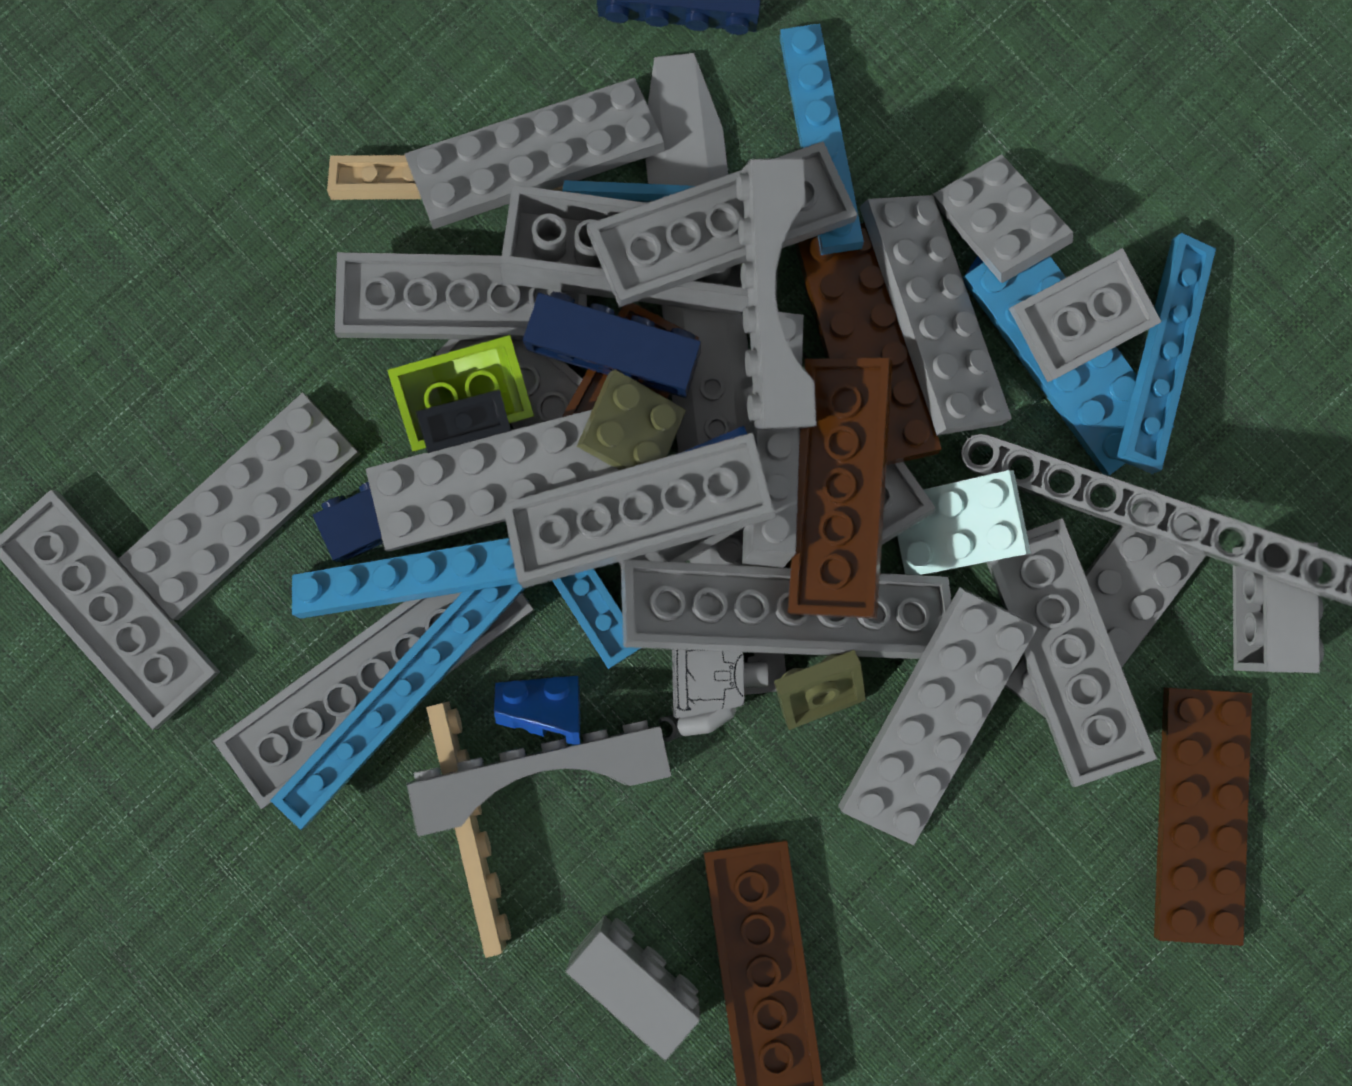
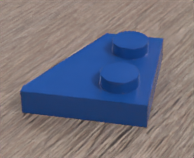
[494,675,580,745]

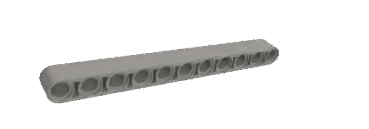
[961,434,1352,606]

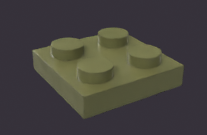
[576,369,686,470]
[774,650,866,730]

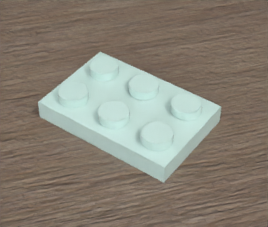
[897,470,1031,575]

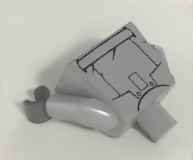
[658,649,768,742]

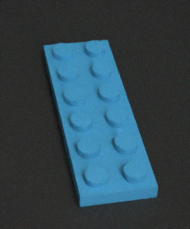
[963,256,1174,476]

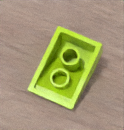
[387,335,534,452]

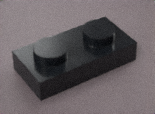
[416,389,511,453]

